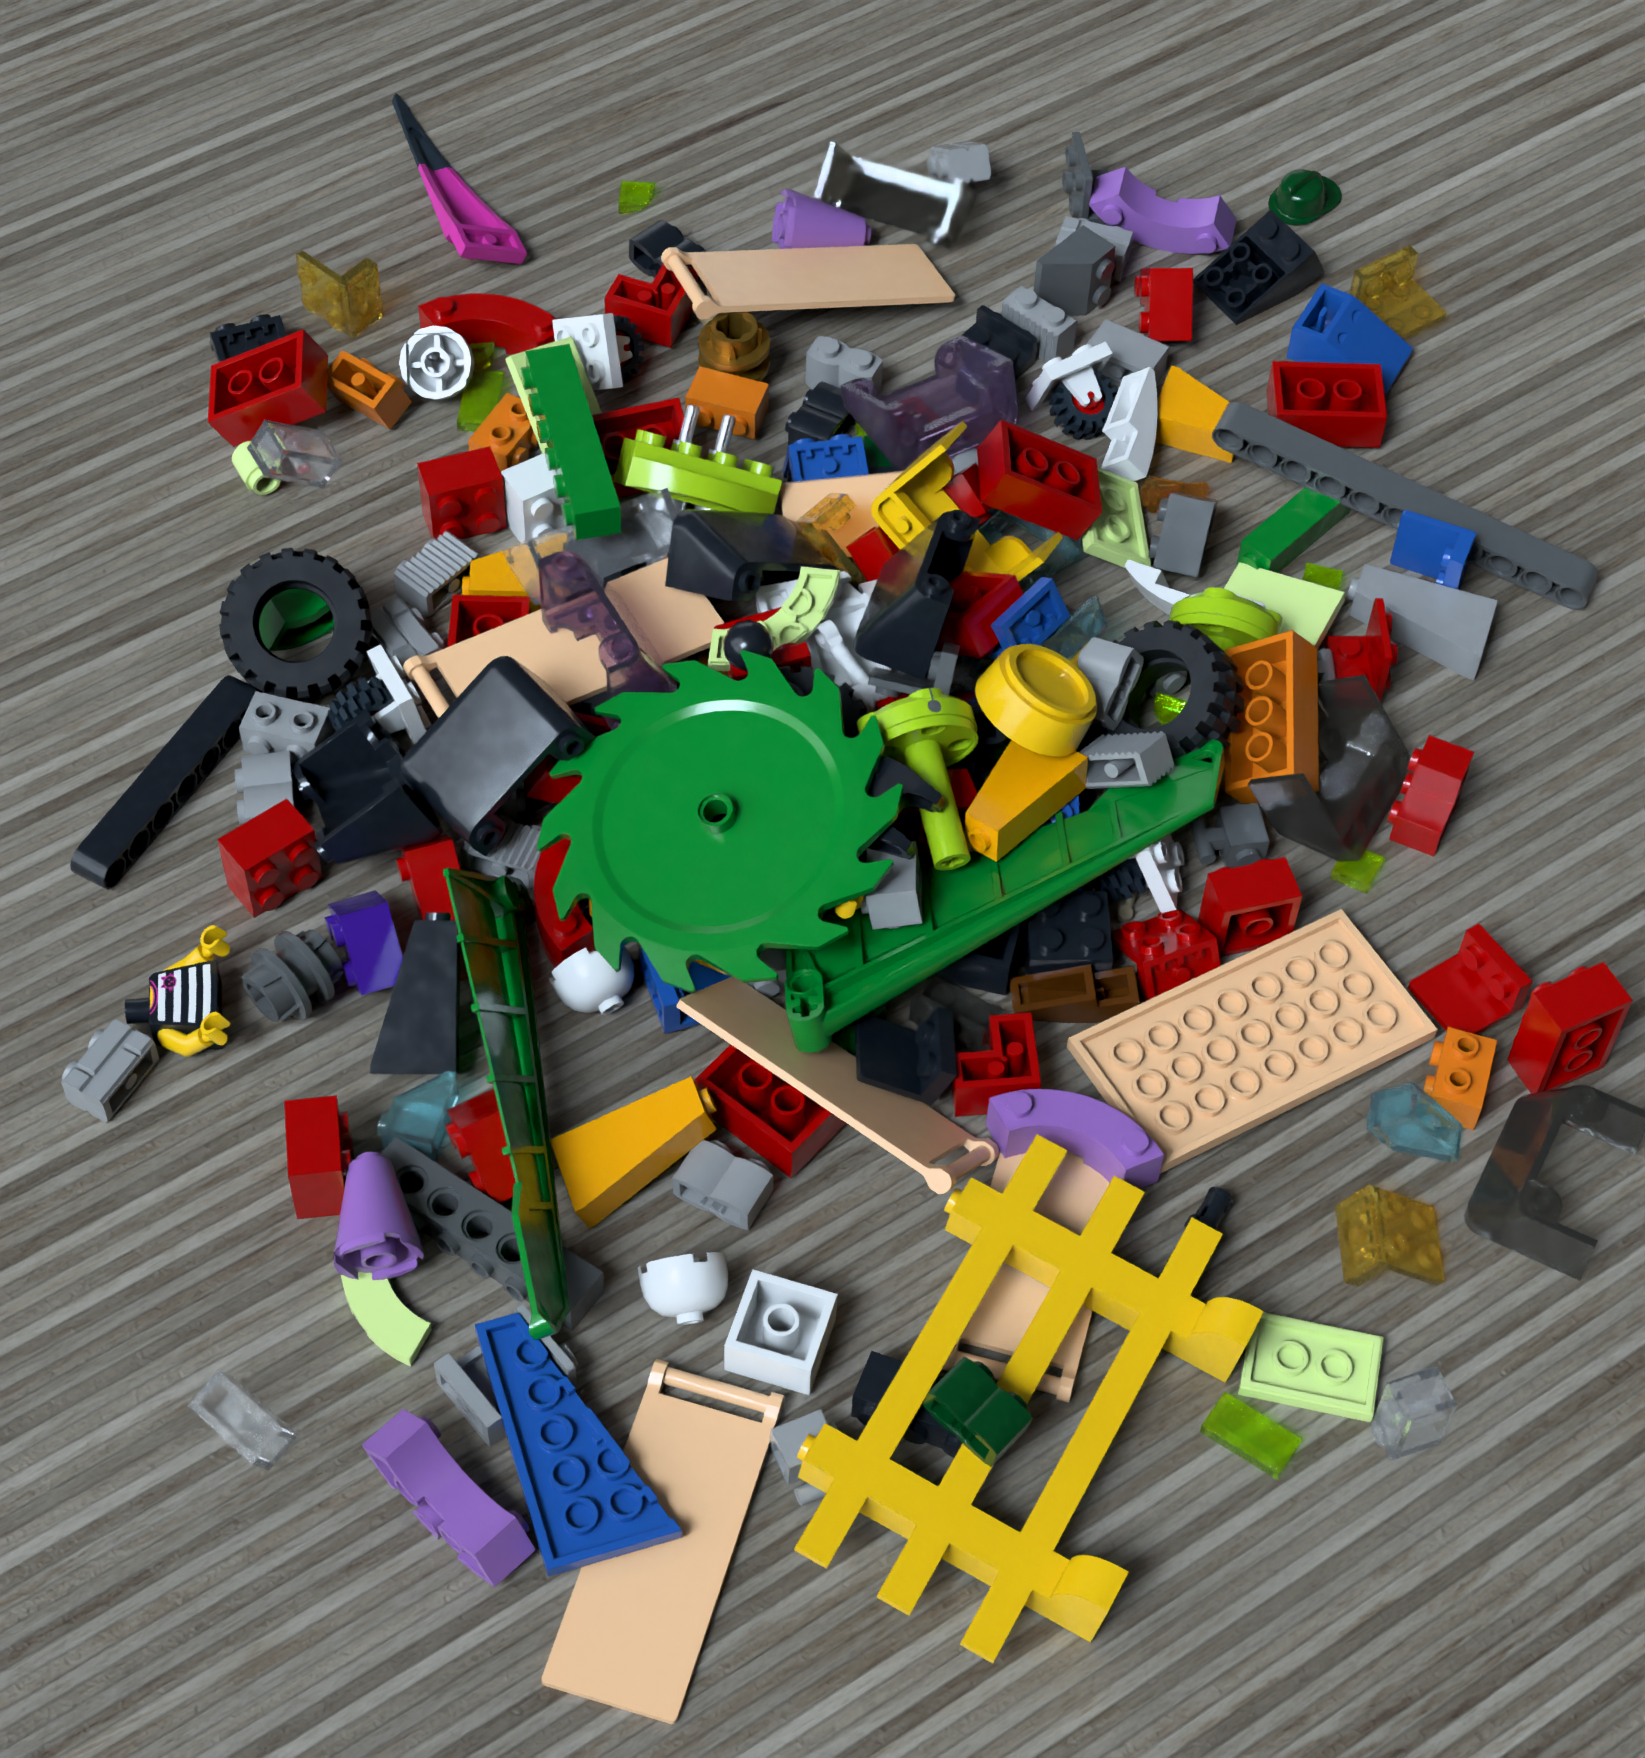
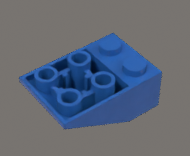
[1286,283,1413,396]

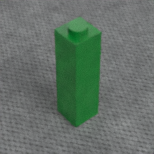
[1236,487,1351,573]

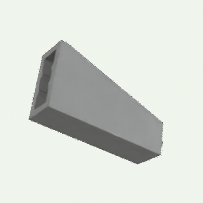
[1346,564,1498,680]

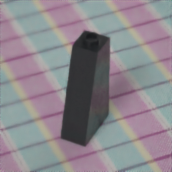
[370,913,460,1074]

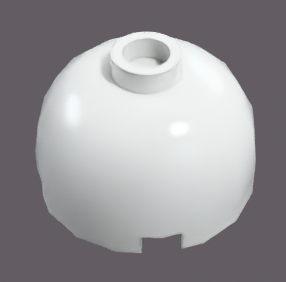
[399,325,475,400]
[549,946,634,1015]
[638,1252,728,1325]

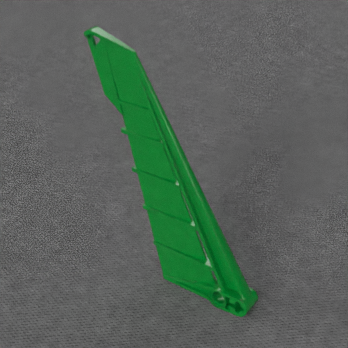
[785,739,1225,1053]
[443,868,570,1340]

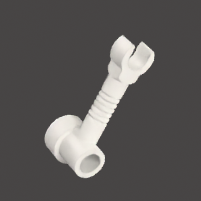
[814,619,888,714]

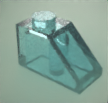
[377,1071,459,1162]
[1367,1082,1462,1162]

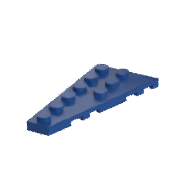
[475,1313,682,1577]

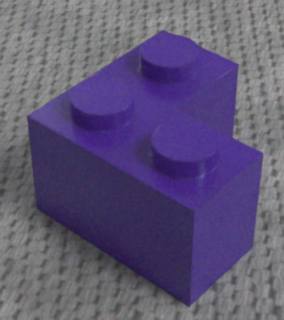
[324,890,403,996]

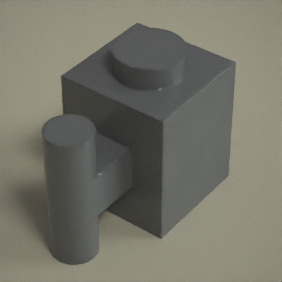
[1189,803,1270,868]

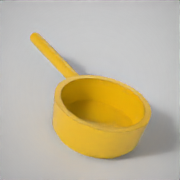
[975,642,1097,757]

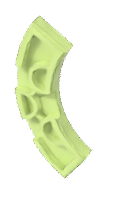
[708,566,841,671]
[341,1272,432,1367]

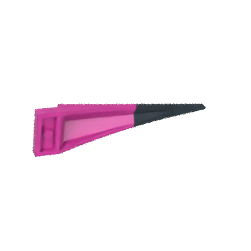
[392,93,527,264]

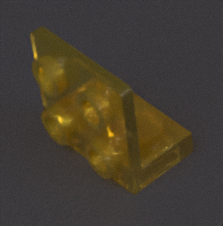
[1349,245,1446,339]
[296,250,384,338]
[795,493,864,583]
[1335,1184,1444,1287]

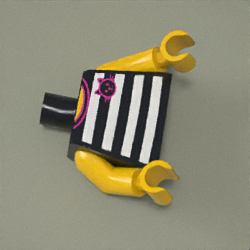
[125,925,230,1057]

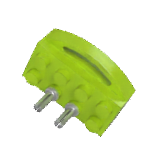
[613,405,782,514]

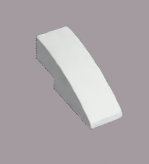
[1101,367,1158,481]

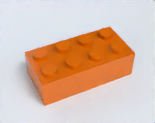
[1225,630,1319,806]

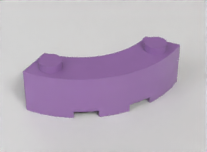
[1089,167,1237,254]
[986,1089,1164,1189]
[362,1409,535,1587]

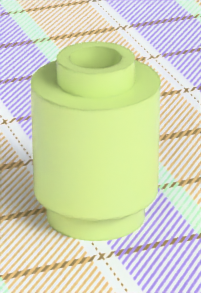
[232,440,281,495]

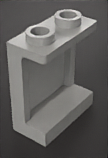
[434,1304,578,1447]

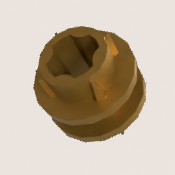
[698,312,771,381]

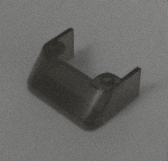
[814,142,977,248]
[1248,675,1411,862]
[1464,1085,1645,1281]

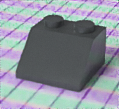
[1033,225,1116,316]

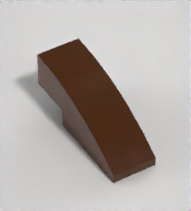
[1009,964,1141,1023]

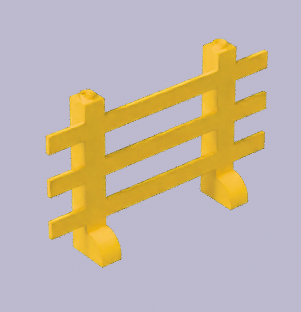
[794,1134,1264,1663]

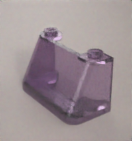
[841,336,1018,471]
[538,551,677,730]

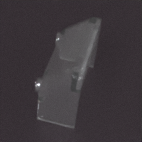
[503,488,677,608]

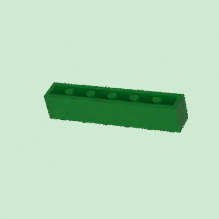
[520,344,621,541]

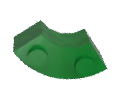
[259,589,334,651]

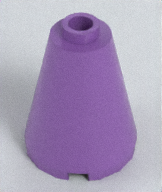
[772,189,871,249]
[333,1152,424,1280]

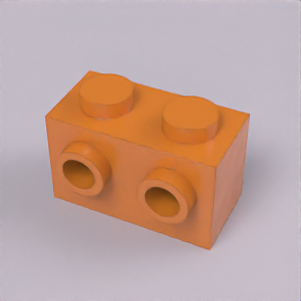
[327,350,412,430]
[685,366,769,439]
[468,393,539,473]
[1420,1027,1497,1130]

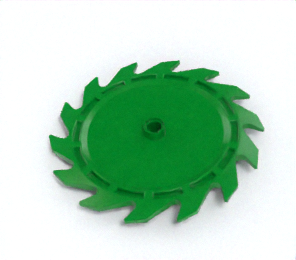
[536,650,904,994]

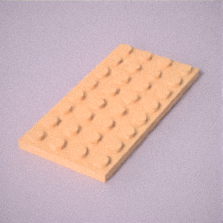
[1067,909,1438,1174]

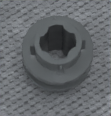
[242,930,344,1022]

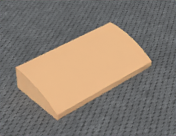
[779,471,903,559]

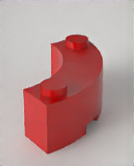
[418,293,557,355]
[846,462,991,582]
[396,834,469,981]
[534,838,595,968]

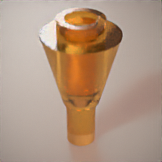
[1140,476,1208,513]

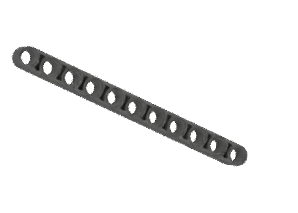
[1212,402,1599,609]

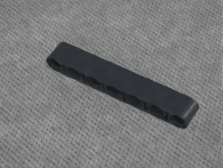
[70,675,264,890]

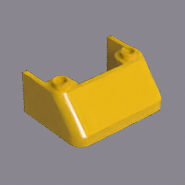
[871,421,1063,582]

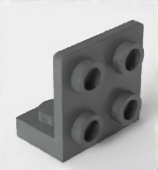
[1062,132,1109,226]
[868,642,960,697]

